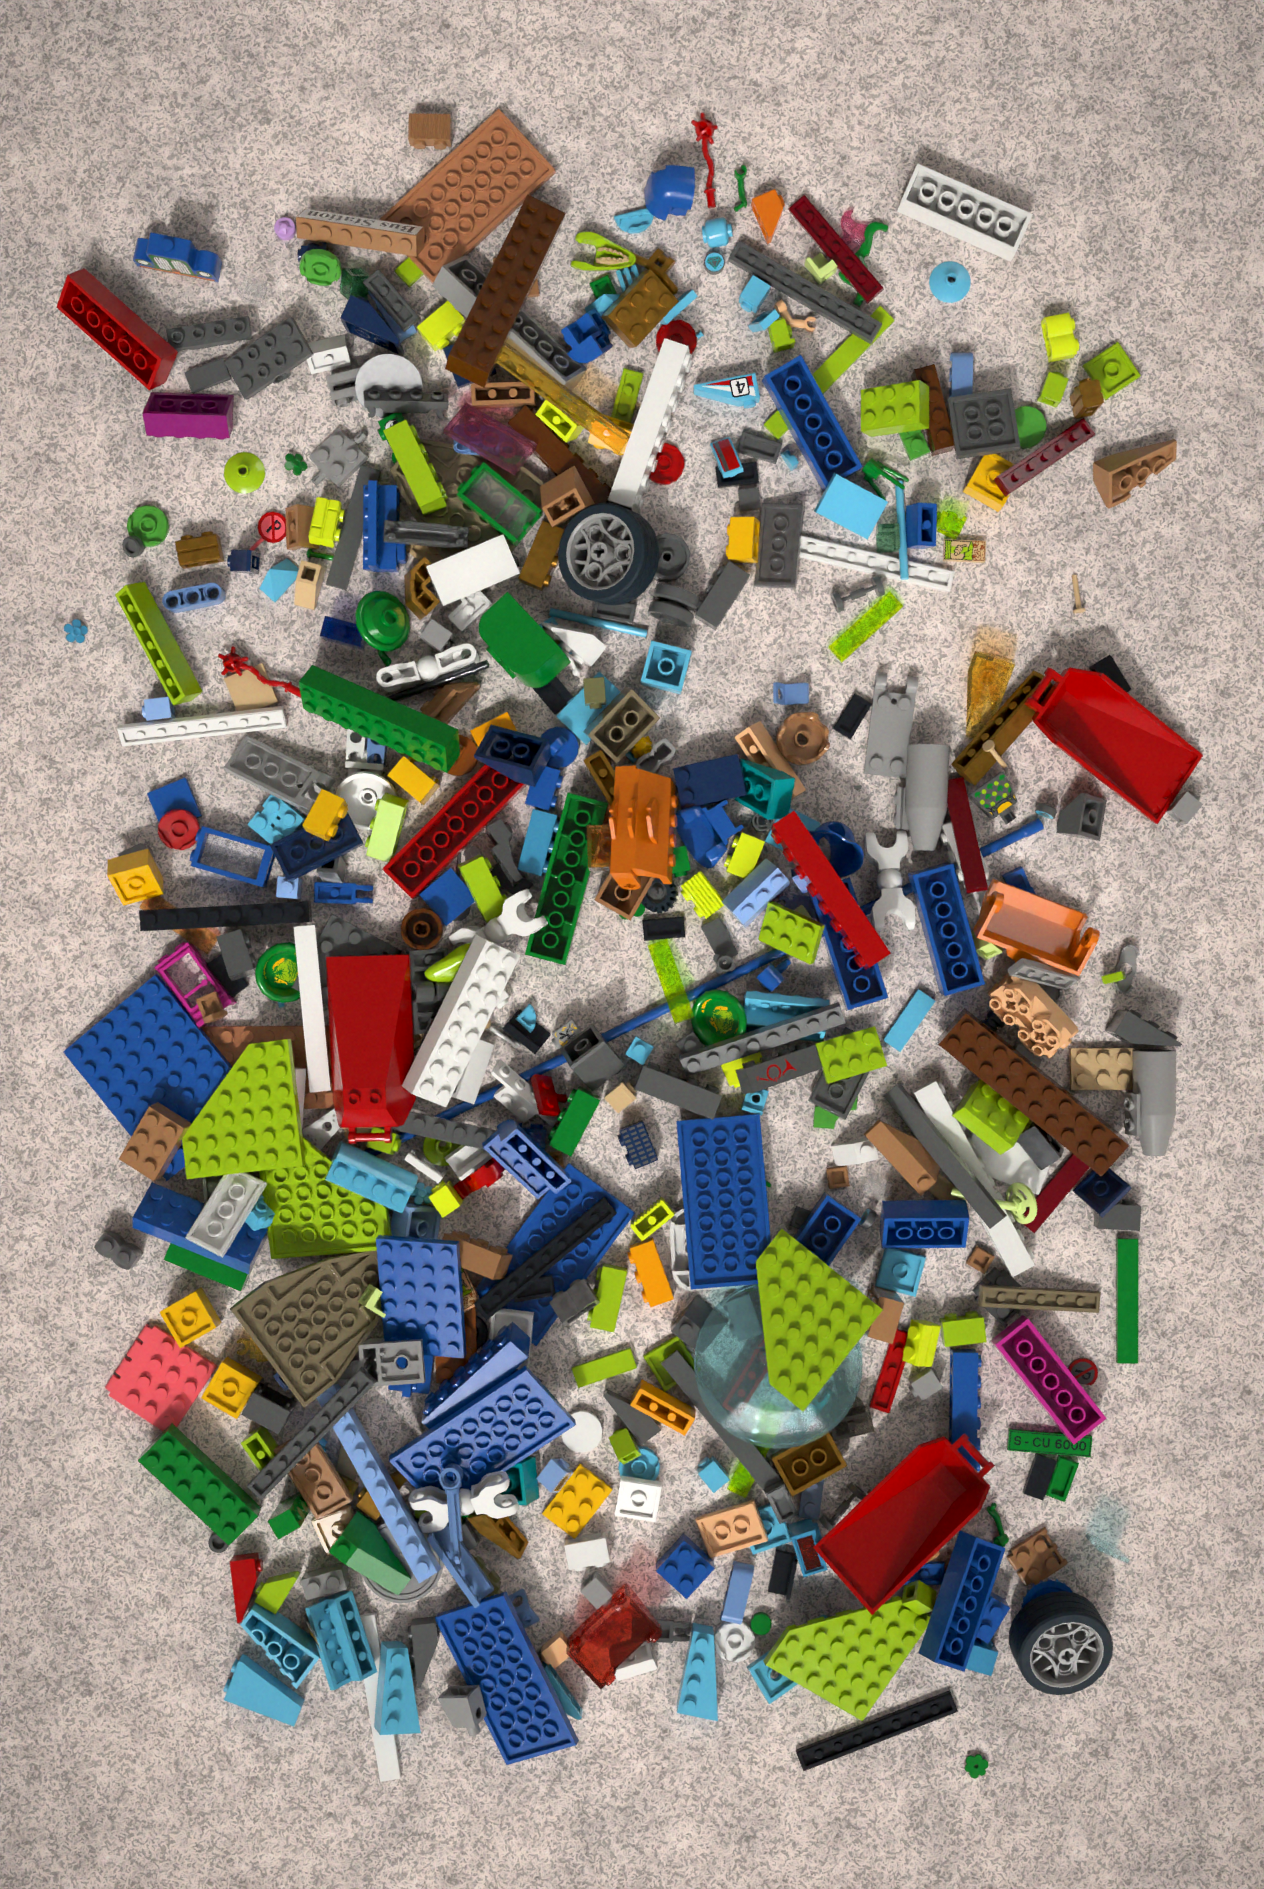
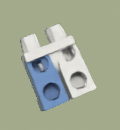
[345,729,387,776]

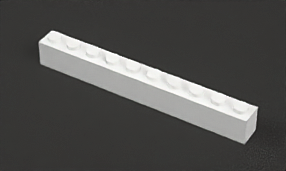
[911,1080,1035,1277]

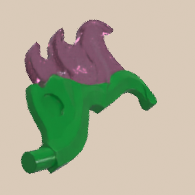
[829,210,888,307]

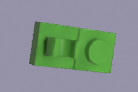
[898,430,930,461]

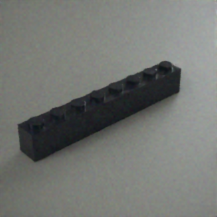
[139,901,312,931]

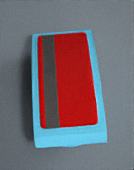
[710,437,744,478]

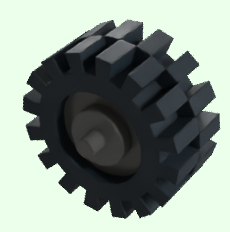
[641,878,678,913]

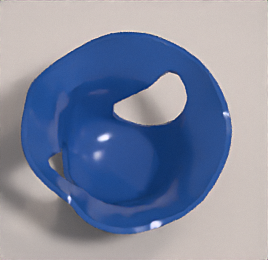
[808,821,864,878]

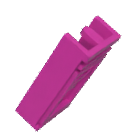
[154,942,237,1028]

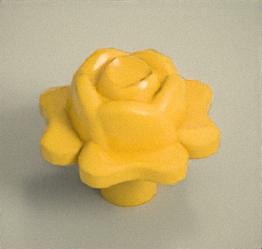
[631,736,652,758]

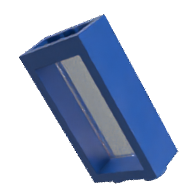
[190,826,275,888]

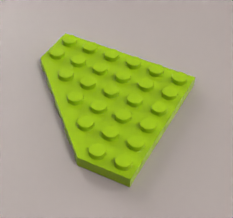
[182,1039,306,1179]
[259,1137,392,1259]
[756,1229,883,1412]
[763,1596,931,1721]

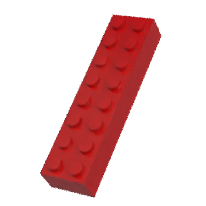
[382,764,527,899]
[770,811,891,970]

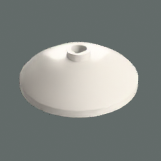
[335,772,397,830]

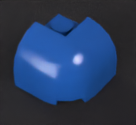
[644,165,695,221]
[561,308,613,363]

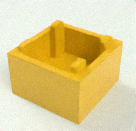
[963,454,1015,512]
[388,756,440,805]
[107,849,164,906]
[159,1287,222,1348]
[201,1356,263,1419]

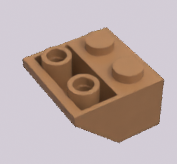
[540,466,595,527]

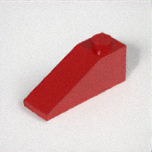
[229,1552,263,1624]

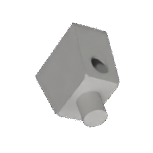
[438,1685,486,1736]

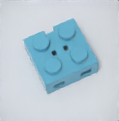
[247,795,306,844]

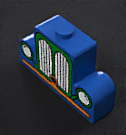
[133,233,222,282]

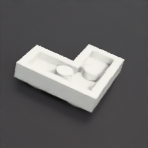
[447,591,493,633]

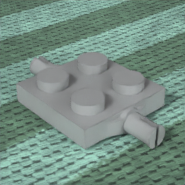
[309,428,368,488]

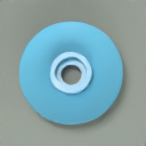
[929,261,971,303]

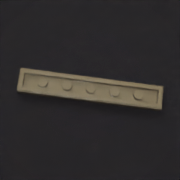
[978,1285,1101,1313]

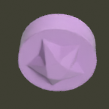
[274,217,296,240]

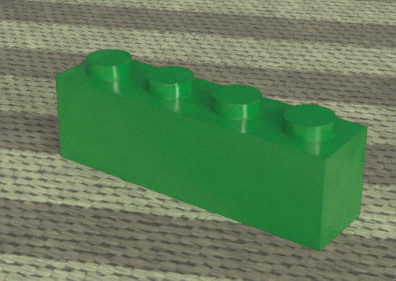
[164,1243,254,1291]

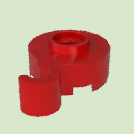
[453,1158,506,1200]

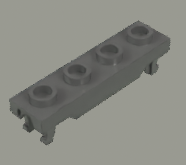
[166,316,253,352]
[363,389,449,419]
[383,520,469,550]

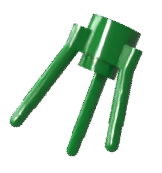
[862,458,909,500]

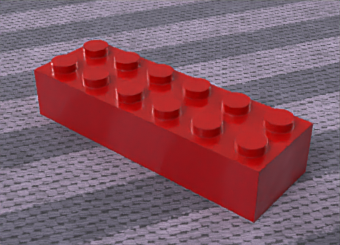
[56,268,178,391]

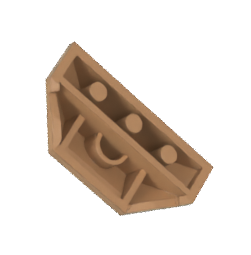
[420,682,481,724]

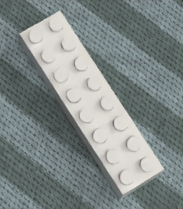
[608,338,693,512]
[402,934,520,1107]

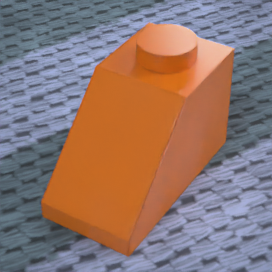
[751,189,785,244]

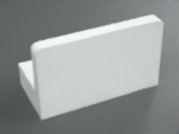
[307,335,352,374]
[445,1145,493,1181]
[609,1642,657,1681]

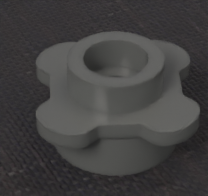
[713,951,736,974]

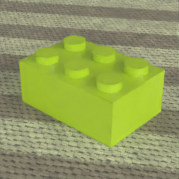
[861,380,929,437]
[952,1079,1030,1155]

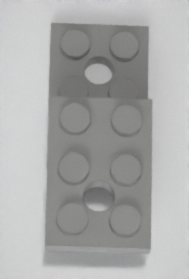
[335,1337,426,1387]

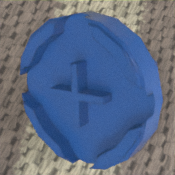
[541,727,579,768]

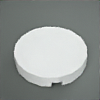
[561,1410,602,1453]
[714,1621,755,1663]

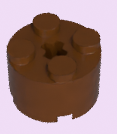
[401,908,445,950]

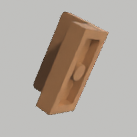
[285,504,319,550]

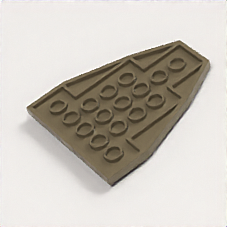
[390,438,545,592]
[229,1251,382,1408]

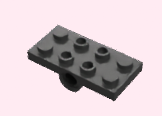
[224,316,314,400]
[406,948,452,1035]

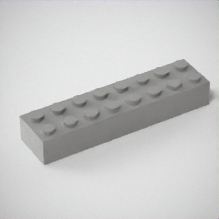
[432,255,587,400]

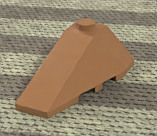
[1093,439,1177,509]

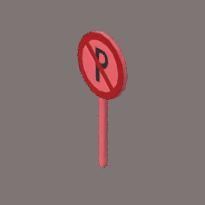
[249,512,286,551]

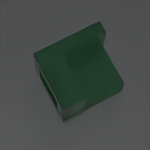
[340,268,370,300]
[876,523,900,553]

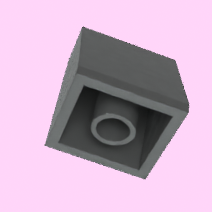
[560,1024,625,1091]

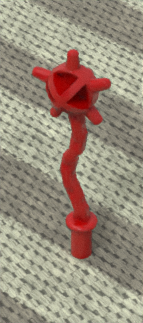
[691,112,718,208]
[218,646,301,698]

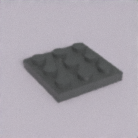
[947,388,1020,459]

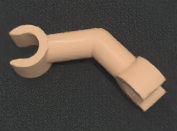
[774,299,816,332]

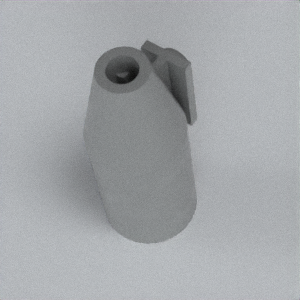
[893,744,950,851]
[1124,1049,1176,1156]

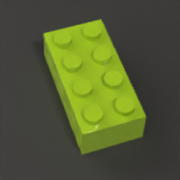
[383,420,448,517]

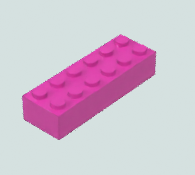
[990,1315,1107,1445]

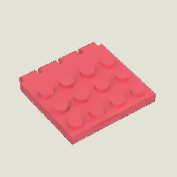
[105,1324,217,1431]

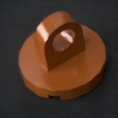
[447,735,478,776]

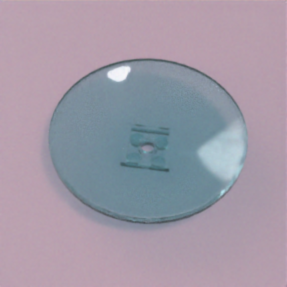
[694,1284,863,1449]

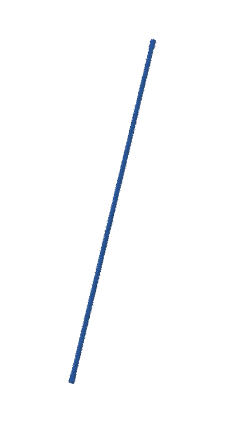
[363,818,1044,1156]

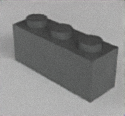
[694,562,750,631]

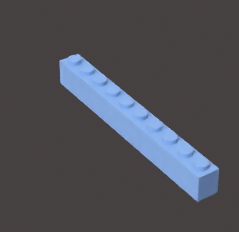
[317,1384,442,1583]

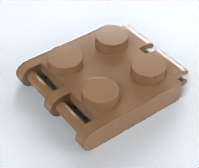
[1007,1527,1068,1586]

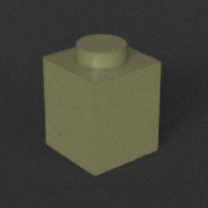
[583,677,606,709]

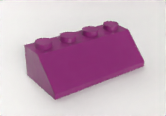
[142,392,234,440]

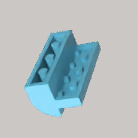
[743,991,830,1042]
[325,1141,418,1213]
[305,1591,377,1690]

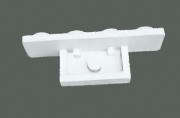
[491,1060,559,1126]

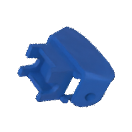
[676,800,744,869]

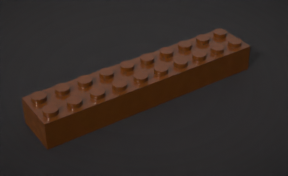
[445,194,566,388]
[937,1008,1130,1177]

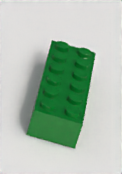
[138,1423,261,1546]

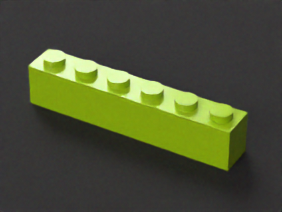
[115,582,203,705]

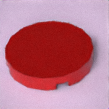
[656,320,697,355]
[649,443,684,485]
[158,809,200,850]

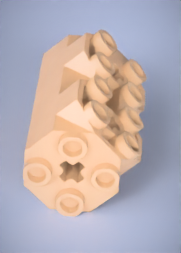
[987,973,1079,1058]

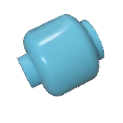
[702,217,733,248]

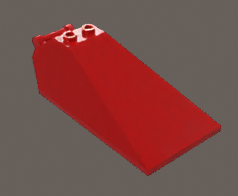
[1024,667,1203,824]
[326,954,416,1144]
[813,1433,995,1615]

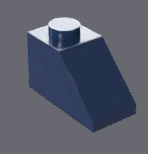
[227,550,260,575]

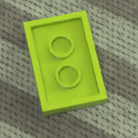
[758,901,825,964]
[815,1026,887,1084]

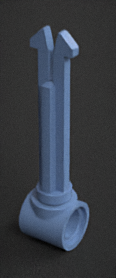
[439,1463,463,1564]

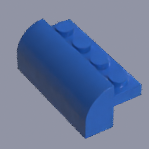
[363,480,400,572]
[482,1119,572,1199]

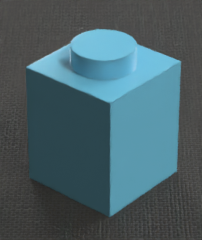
[739,275,771,313]
[625,1036,654,1065]
[697,1456,730,1493]

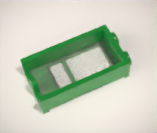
[457,462,543,547]

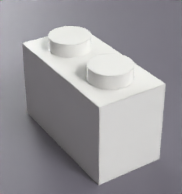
[564,1532,610,1571]

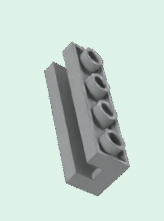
[325,356,408,407]

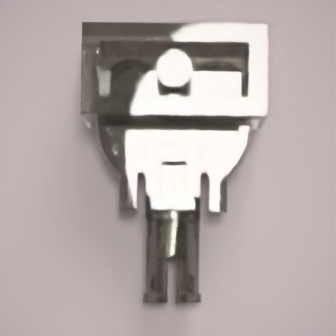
[826,1370,875,1441]

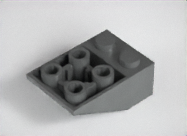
[1105,1008,1182,1047]

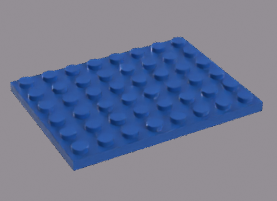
[63,974,232,1181]

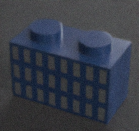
[617,1120,658,1169]

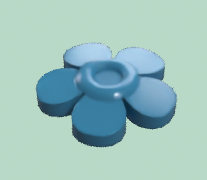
[64,619,88,643]

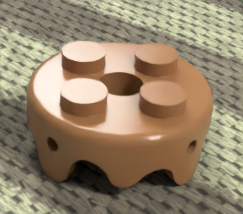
[776,712,830,765]

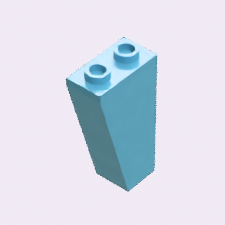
[223,1654,305,1727]

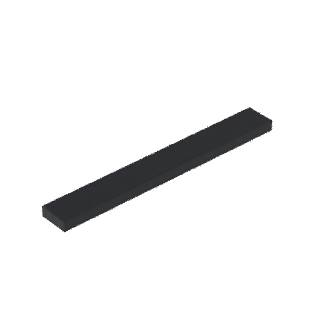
[474,1197,617,1320]
[796,1690,958,1772]

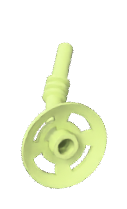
[950,1182,1037,1224]

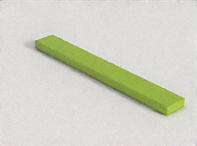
[763,306,895,440]

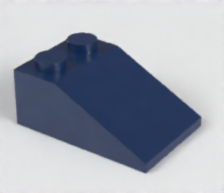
[340,295,404,357]
[474,725,551,787]
[673,754,748,809]

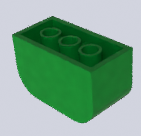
[479,592,571,688]

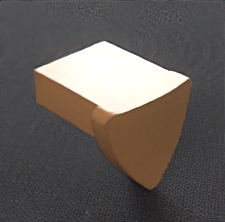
[196,991,228,1024]

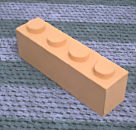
[734,721,806,800]

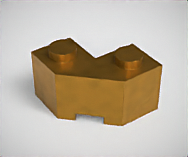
[404,557,440,620]

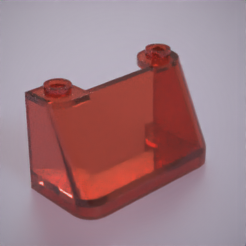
[566,1583,662,1689]

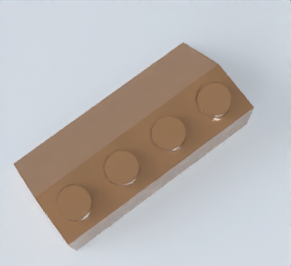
[594,873,655,921]

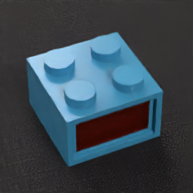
[788,1519,828,1577]

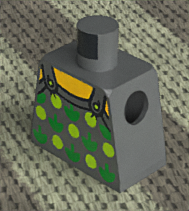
[968,772,1018,824]

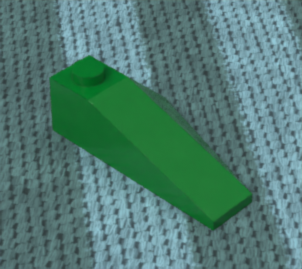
[328,1511,411,1596]

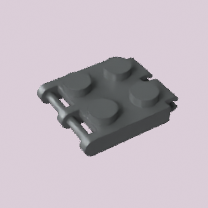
[972,1267,1022,1327]

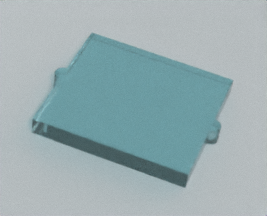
[1085,1533,1130,1563]

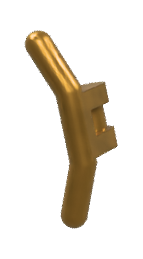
[633,248,678,295]

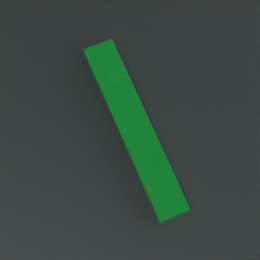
[1116,1238,1139,1364]

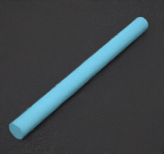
[895,481,909,580]
[549,608,648,638]

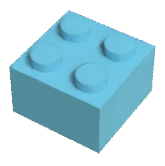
[641,640,692,695]

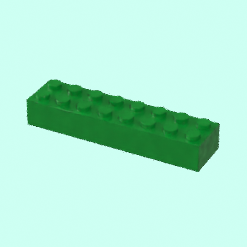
[299,665,460,773]
[525,793,608,965]

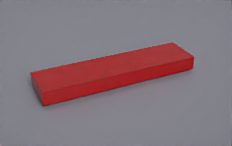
[869,1328,908,1413]

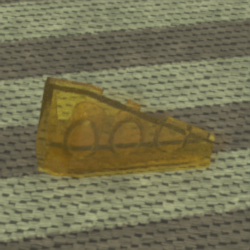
[966,651,1015,739]

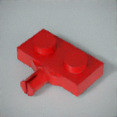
[530,1074,567,1117]

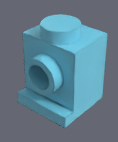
[741,1089,769,1116]
[245,1195,275,1231]

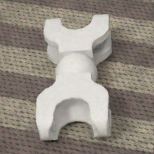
[376,644,480,693]
[864,830,916,932]
[449,889,548,945]
[408,1471,519,1533]

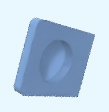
[773,682,809,705]
[509,1589,540,1629]

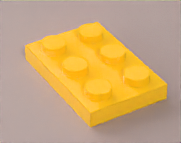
[542,1463,613,1539]

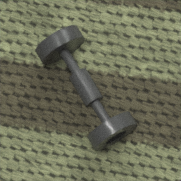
[831,575,885,613]
[819,1482,866,1531]

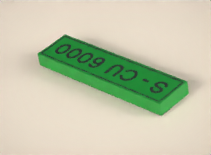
[1007,1428,1092,1457]

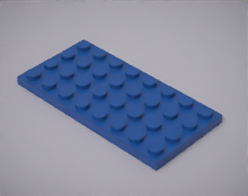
[676,1114,771,1290]
[475,1163,635,1346]
[389,1365,576,1491]
[435,1592,579,1765]

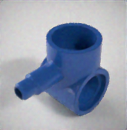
[756,958,791,992]

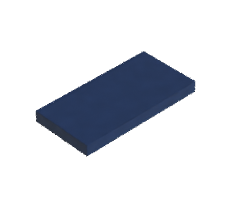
[270,812,364,882]

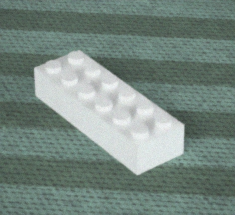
[897,163,1033,262]

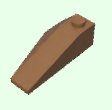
[864,1120,940,1196]

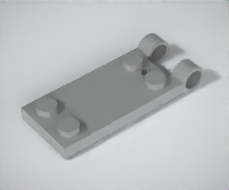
[863,672,918,779]
[224,735,335,815]

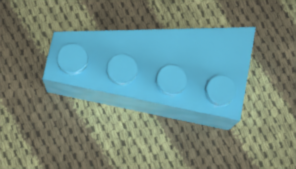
[240,1603,320,1689]
[677,1623,718,1721]
[374,1641,421,1735]

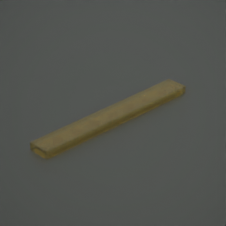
[496,343,630,454]

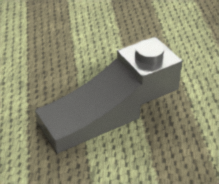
[486,818,522,887]

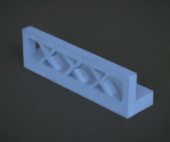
[427,1522,494,1608]

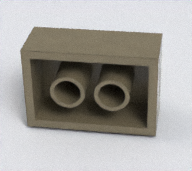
[583,687,660,763]

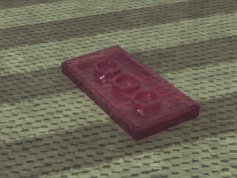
[443,403,537,475]

